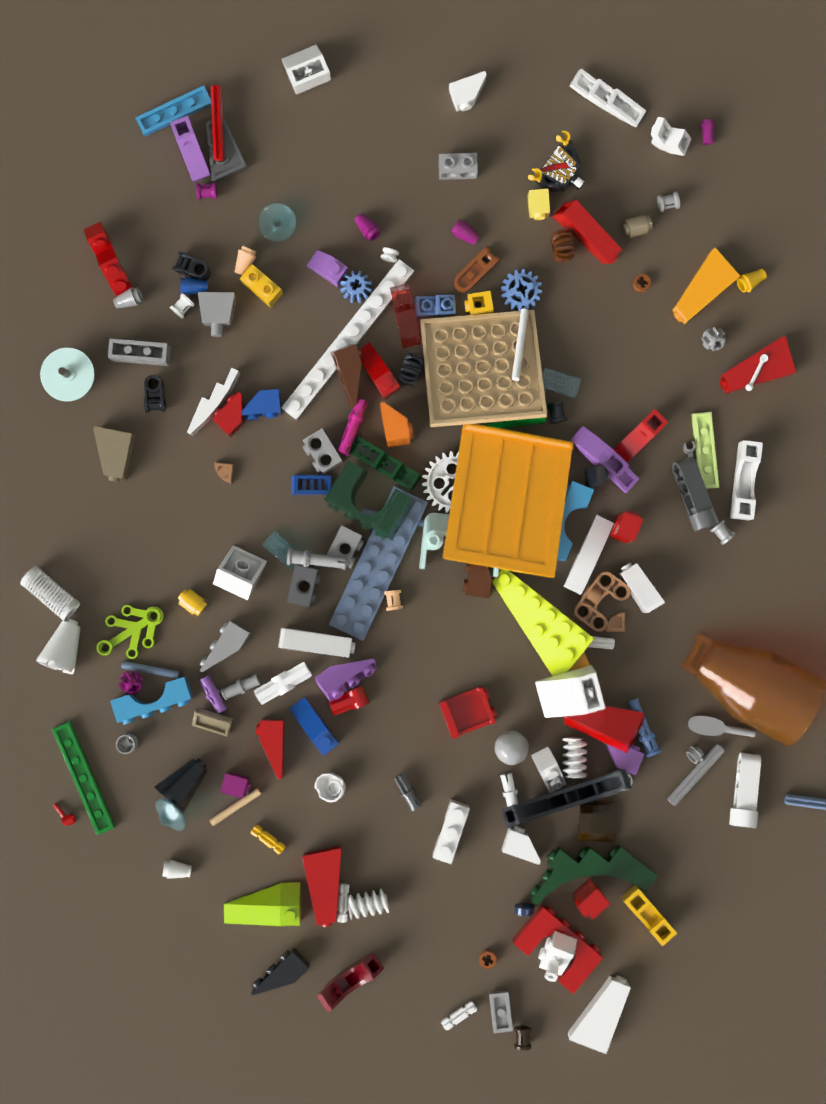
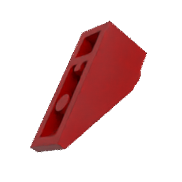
[360,342,400,400]
[256,719,285,779]

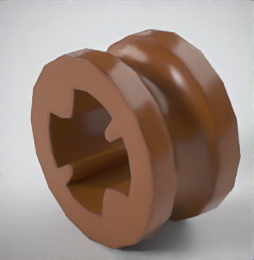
[632,274,651,293]
[479,949,497,969]

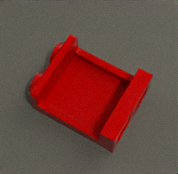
[439,686,497,740]

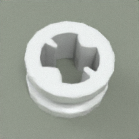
[380,247,399,263]

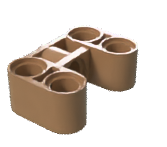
[573,572,630,632]

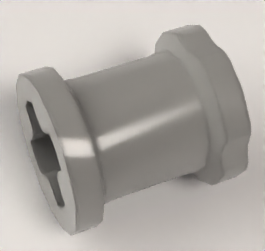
[657,191,680,212]
[710,519,735,545]

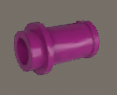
[700,119,716,145]

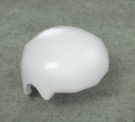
[314,772,346,802]

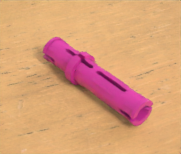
[337,398,368,456]

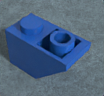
[242,389,282,420]

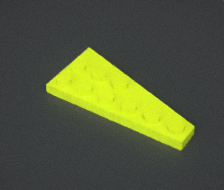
[492,569,595,676]

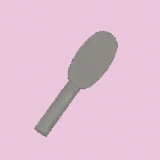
[688,716,756,737]

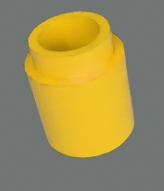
[178,589,207,616]

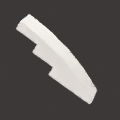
[569,69,646,127]
[187,368,241,436]
[564,515,614,595]

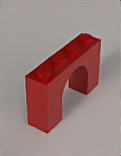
[512,904,603,994]

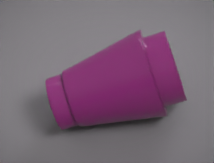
[354,213,381,241]
[451,219,480,245]

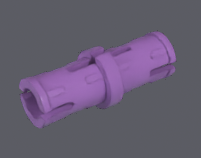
[199,675,227,714]

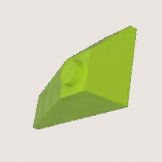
[224,882,302,926]

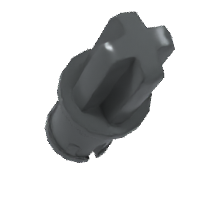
[394,773,422,811]

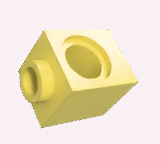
[528,189,550,220]

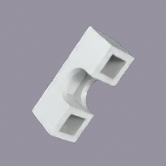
[433,799,470,864]

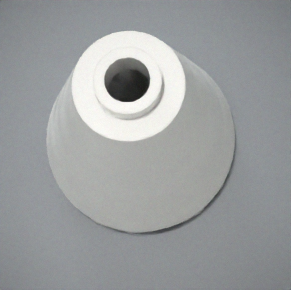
[36,619,81,674]

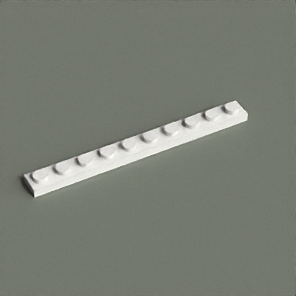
[281,259,414,420]

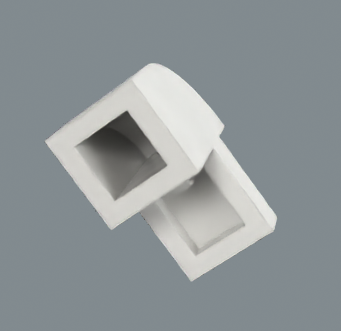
[651,117,691,156]

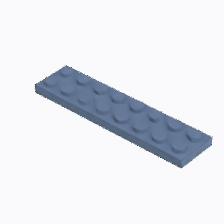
[329,486,428,641]

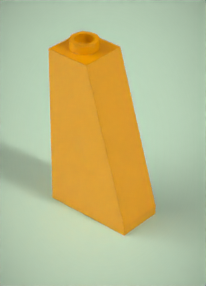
[673,248,740,324]

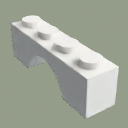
[730,440,763,521]

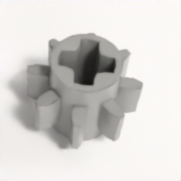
[701,327,727,351]

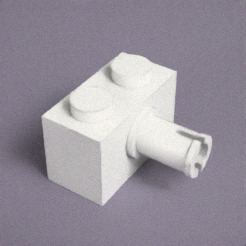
[538,931,577,981]

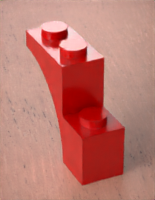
[84,221,132,296]

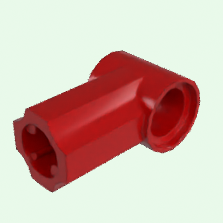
[328,685,370,716]

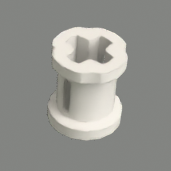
[169,293,195,319]

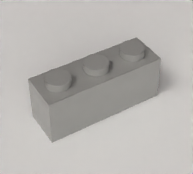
[108,339,171,366]

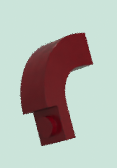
[317,952,384,1012]

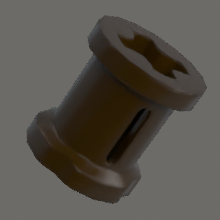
[514,1026,532,1050]

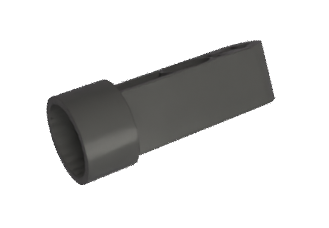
[672,457,720,532]

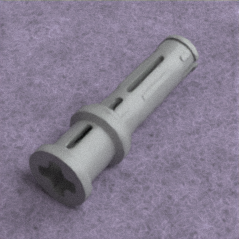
[287,548,347,569]

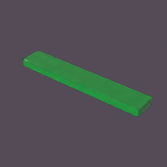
[52,721,116,835]

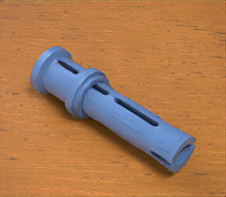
[627,698,662,758]

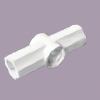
[254,662,312,705]

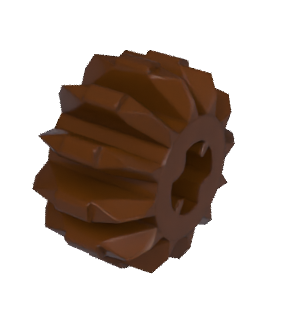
[550,229,575,263]

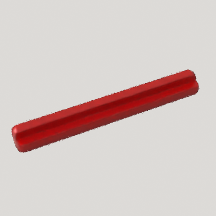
[211,85,224,161]

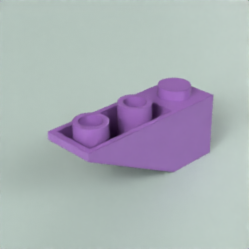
[170,116,211,182]
[315,659,377,702]

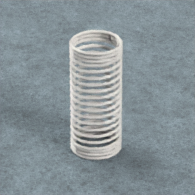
[20,566,80,621]

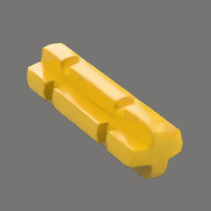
[251,825,286,854]

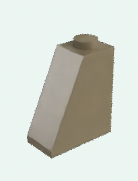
[93,426,135,483]

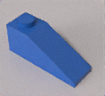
[290,697,340,756]

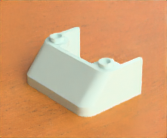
[419,513,499,577]

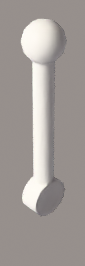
[746,354,768,391]

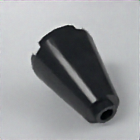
[154,758,207,813]

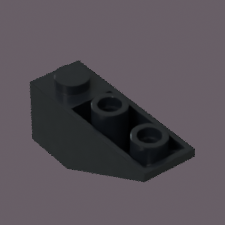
[251,948,310,995]

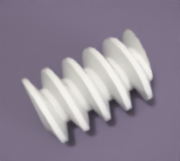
[562,737,587,778]
[348,889,389,920]

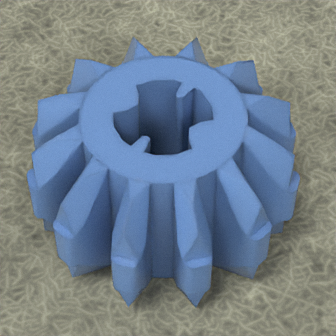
[340,271,372,303]

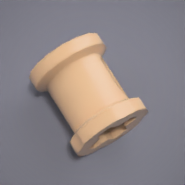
[384,590,403,611]

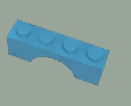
[557,481,594,562]
[110,676,194,724]

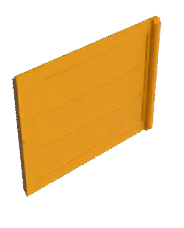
[443,424,574,578]

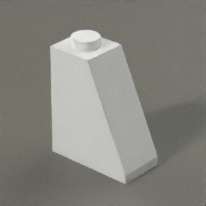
[618,563,665,613]

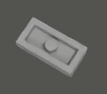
[489,990,513,1033]

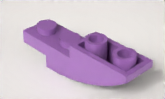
[570,426,639,493]

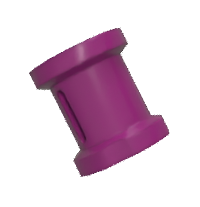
[196,182,217,200]

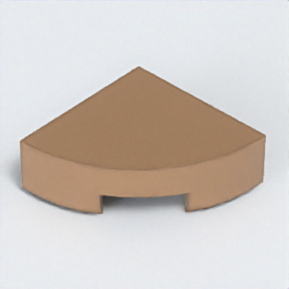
[214,462,234,484]
[605,612,625,632]

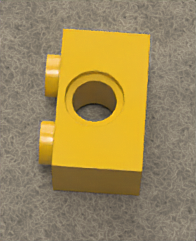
[240,264,283,308]

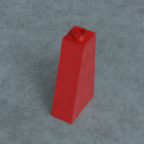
[552,200,622,264]
[720,336,796,394]
[563,706,645,754]
[302,845,342,927]

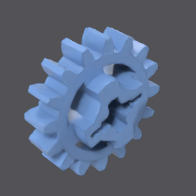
[501,269,542,311]

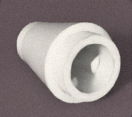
[162,860,191,879]

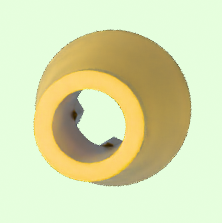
[737,269,767,292]

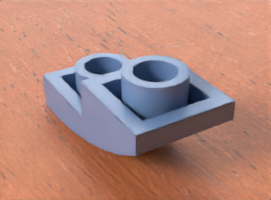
[414,295,456,317]

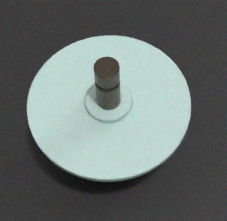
[40,348,95,401]

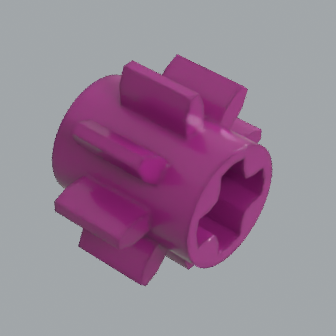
[118,670,144,694]

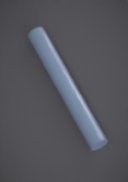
[121,661,180,678]

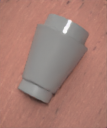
[113,287,143,309]

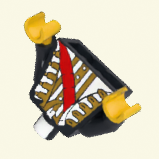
[528,130,585,192]

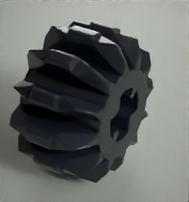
[399,352,424,386]

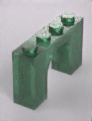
[324,460,416,541]

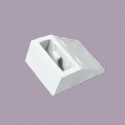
[535,665,605,718]

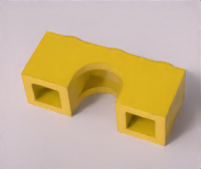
[621,885,677,946]

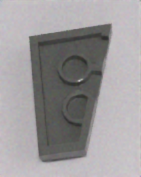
[206,116,247,183]

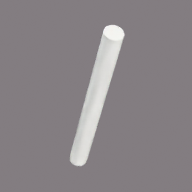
[512,308,529,381]

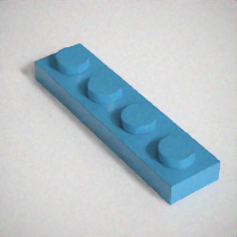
[135,86,211,137]

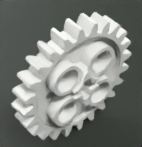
[422,451,459,513]

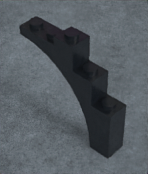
[501,769,632,828]

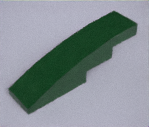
[349,435,422,492]

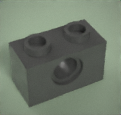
[287,565,321,607]

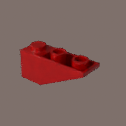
[613,409,668,462]

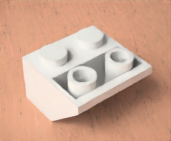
[281,45,331,95]

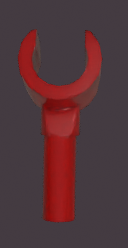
[53,803,76,826]

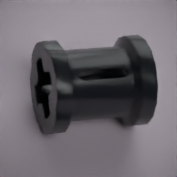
[547,401,567,424]

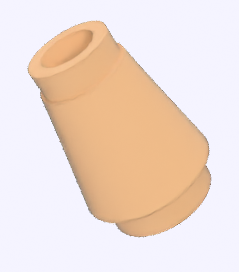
[234,246,256,275]

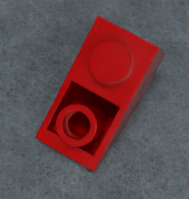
[212,392,244,437]

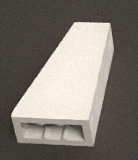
[278,628,355,658]
[568,975,631,1054]

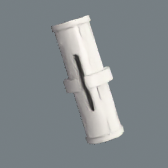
[500,773,518,807]

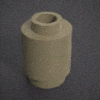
[623,215,652,238]

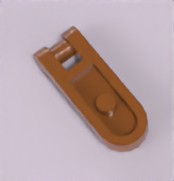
[454,246,501,293]

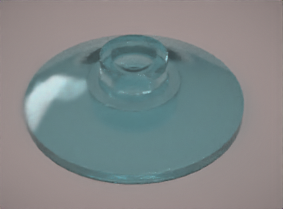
[258,203,296,241]
[155,799,186,831]

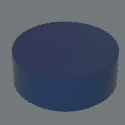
[515,903,534,916]

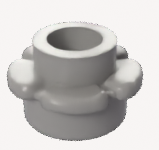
[686,746,704,764]

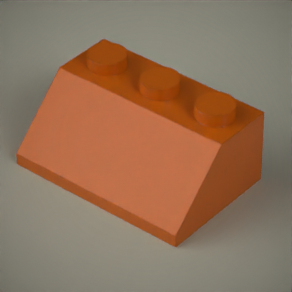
[380,402,413,448]

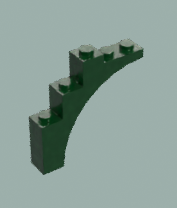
[529,844,658,905]

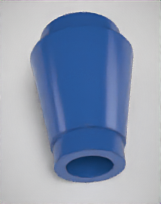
[181,277,208,296]

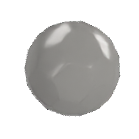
[495,731,529,765]

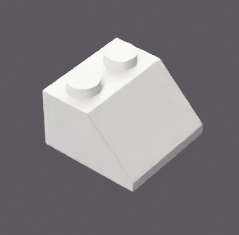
[213,545,267,600]

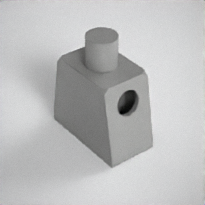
[198,292,237,337]

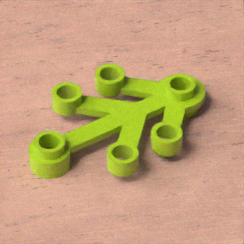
[97,605,164,659]

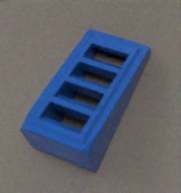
[291,475,332,495]

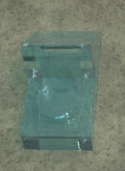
[262,531,298,570]

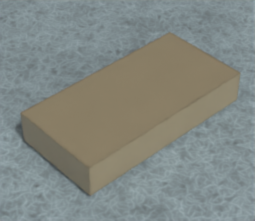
[191,707,233,737]

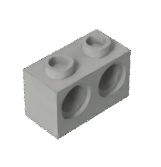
[439,153,478,180]
[302,428,343,474]

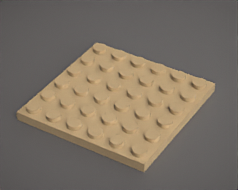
[420,310,547,427]

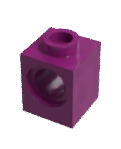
[220,771,252,798]

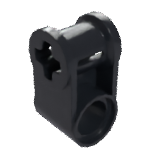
[172,251,211,281]
[144,375,166,413]

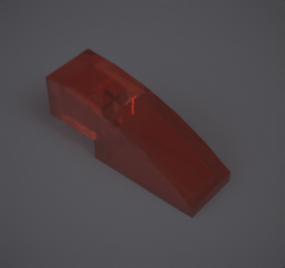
[390,284,421,348]

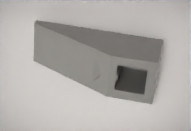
[200,621,251,672]

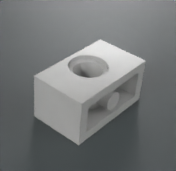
[327,525,364,570]

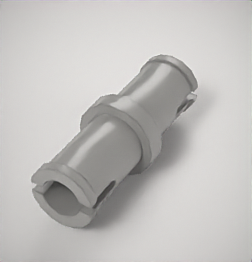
[221,674,261,700]

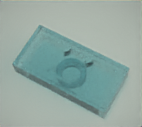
[542,368,581,398]

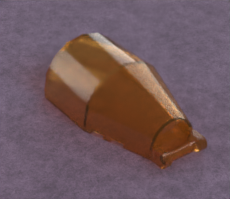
[680,633,826,746]

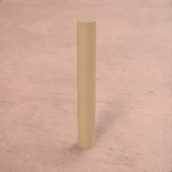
[209,788,262,826]

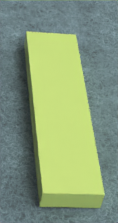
[691,412,719,489]

